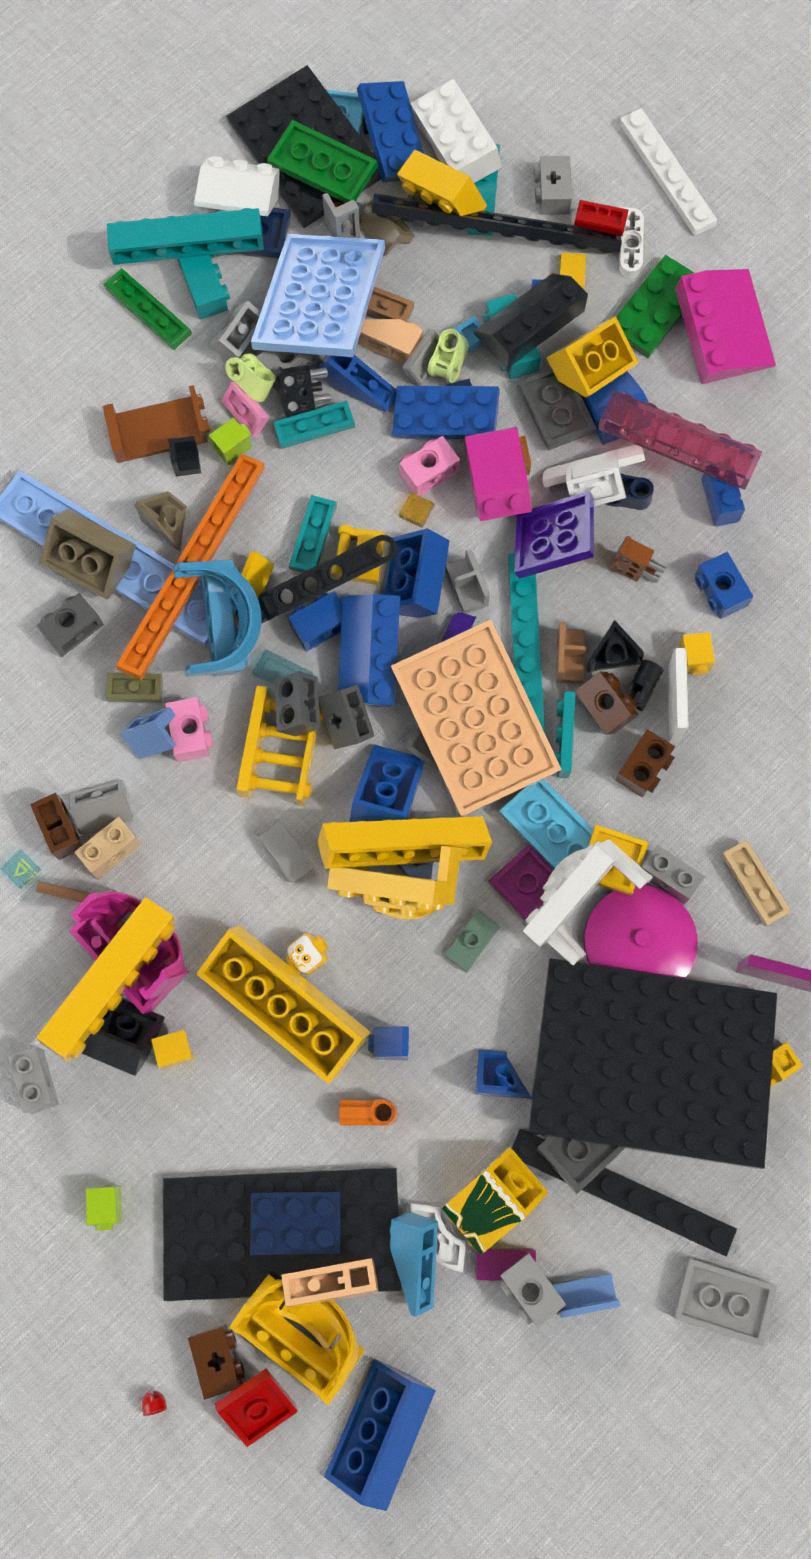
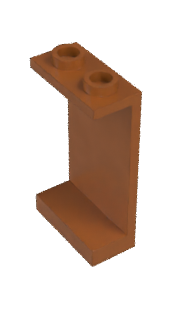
[103,385,210,463]

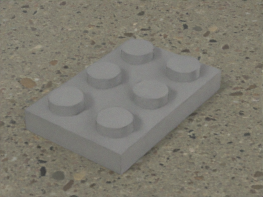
[673,1258,777,1346]

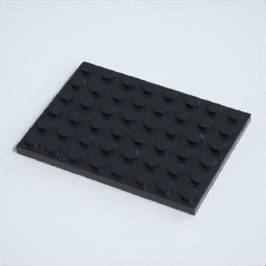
[528,958,777,1169]

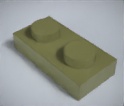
[106,673,163,703]

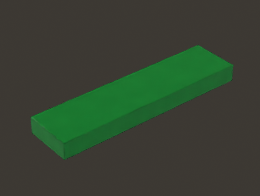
[104,268,192,350]

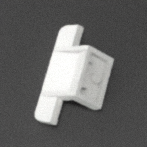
[542,444,645,506]

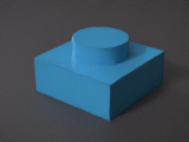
[454,316,483,353]

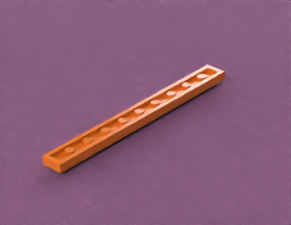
[116,453,265,681]

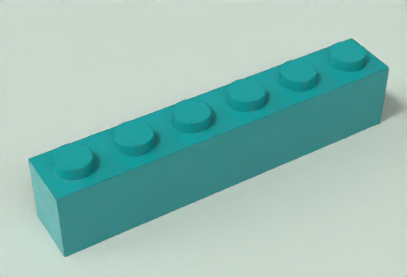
[107,208,264,265]

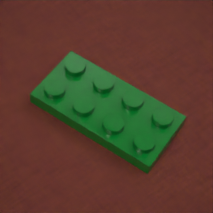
[267,120,378,203]
[616,254,694,358]

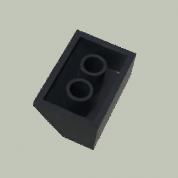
[81,999,165,1076]

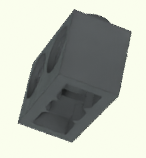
[275,671,320,737]

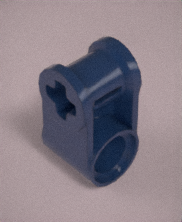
[605,473,654,510]

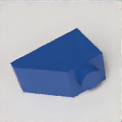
[368,1026,409,1061]

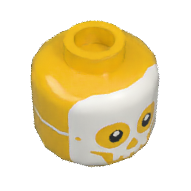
[286,933,329,975]

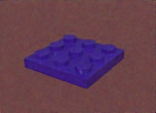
[515,491,594,579]

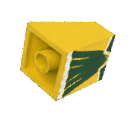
[441,1147,549,1255]

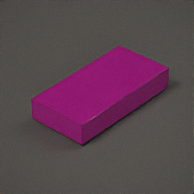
[476,1249,536,1281]

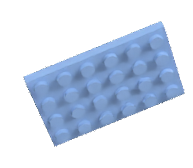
[251,234,385,357]

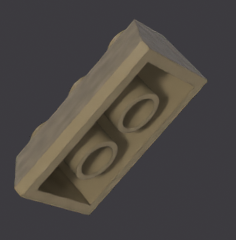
[40,509,136,600]

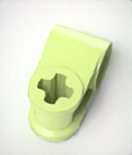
[428,329,469,383]
[225,353,276,402]

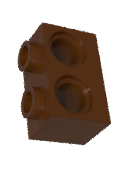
[615,729,675,798]
[30,792,83,860]

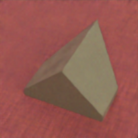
[135,491,187,552]

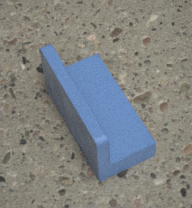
[120,707,176,759]
[552,1273,620,1318]

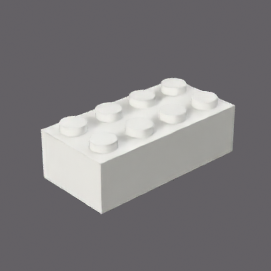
[410,79,502,183]

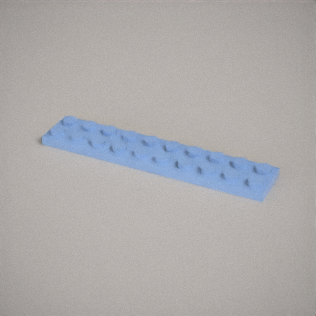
[0,470,209,647]

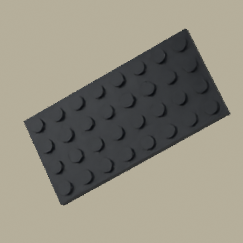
[163,1168,402,1301]

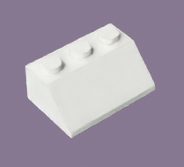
[194,156,279,216]

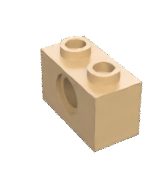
[75,817,142,879]

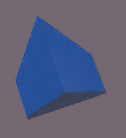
[475,1050,532,1099]

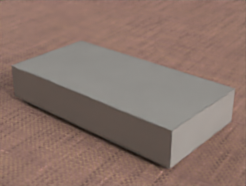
[402,329,439,386]

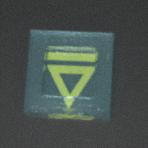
[0,849,42,889]

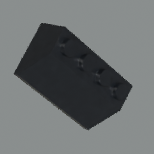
[474,273,588,369]

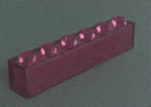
[598,390,763,490]

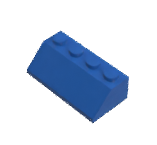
[338,594,400,707]
[324,1359,436,1511]

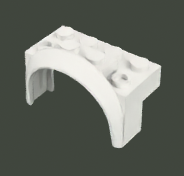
[523,839,653,965]

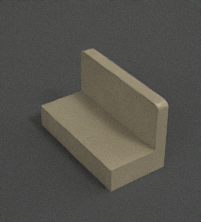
[359,198,415,256]

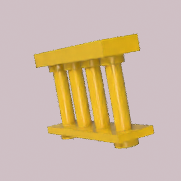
[236,686,324,806]

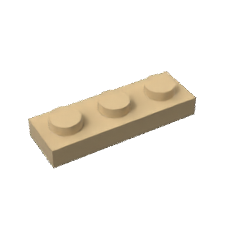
[721,840,791,927]

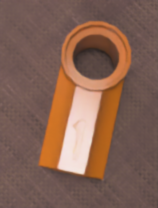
[339,1099,398,1126]

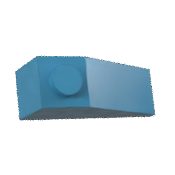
[390,1212,438,1317]

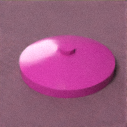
[584,885,698,979]

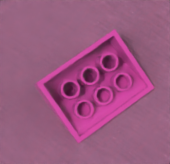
[675,269,776,384]

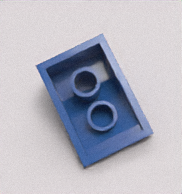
[580,371,654,445]
[349,744,425,822]

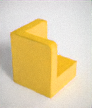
[151,1030,196,1069]

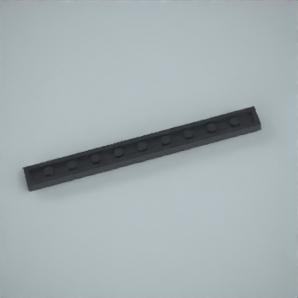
[371,193,622,253]

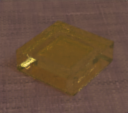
[399,492,434,528]

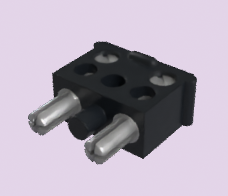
[277,365,331,417]

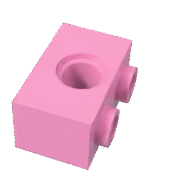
[399,436,460,498]
[165,697,213,762]

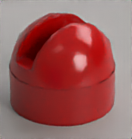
[142,1391,167,1416]

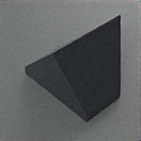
[587,620,644,672]

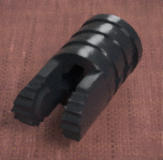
[624,659,664,711]

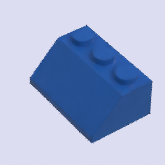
[381,528,450,618]

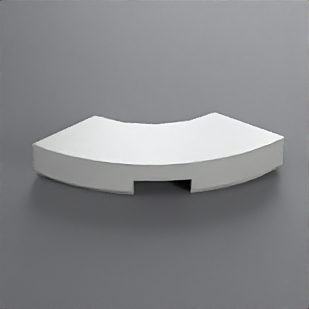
[411,1203,466,1272]

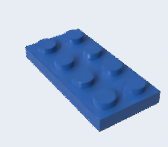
[357,81,424,183]
[392,386,500,439]

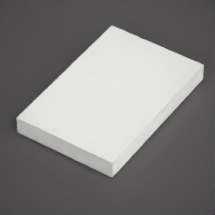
[667,648,689,743]

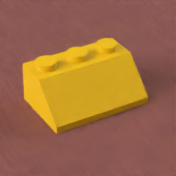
[397,149,487,216]
[546,316,639,397]

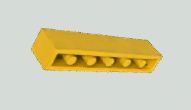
[317,816,492,868]
[36,897,176,1063]

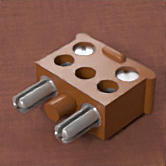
[609,536,667,583]

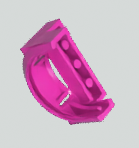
[69,890,189,1014]

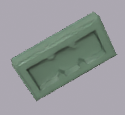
[444,910,500,973]

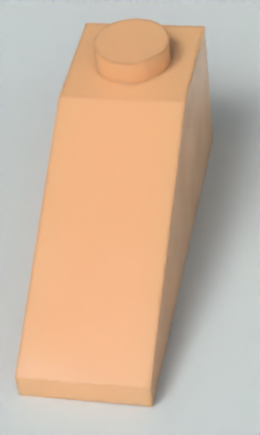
[357,319,423,365]
[282,1258,379,1307]

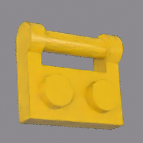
[331,525,385,585]

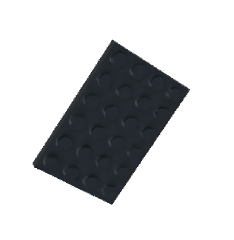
[226,65,381,228]

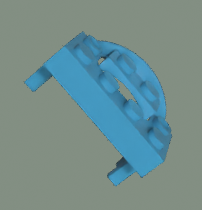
[173,559,261,677]

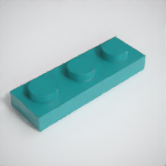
[273,401,355,449]
[289,495,337,573]
[554,692,575,778]

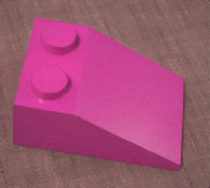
[464,427,532,521]

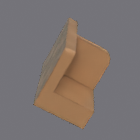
[555,622,586,684]

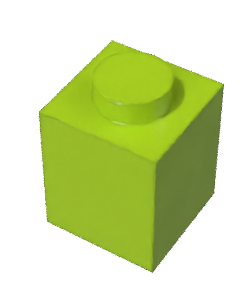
[209,417,252,465]
[86,1187,122,1231]

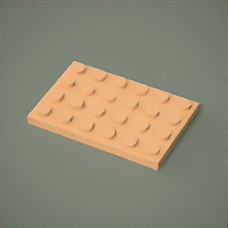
[391,620,562,816]

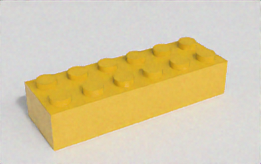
[196,926,371,1084]

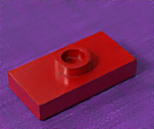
[574,200,629,236]

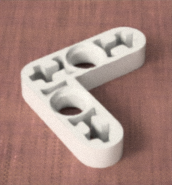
[571,207,644,279]

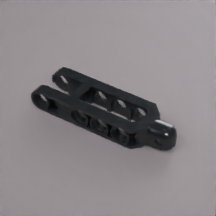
[235,535,397,624]

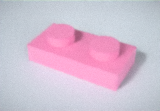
[221,381,269,437]

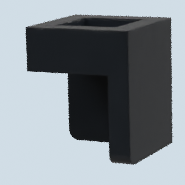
[168,436,201,477]

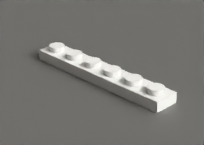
[619,108,717,236]

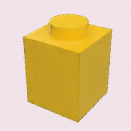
[679,632,715,676]

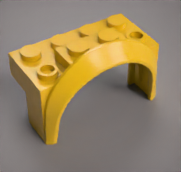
[327,846,462,920]
[229,1275,365,1405]

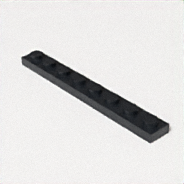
[512,1129,737,1257]

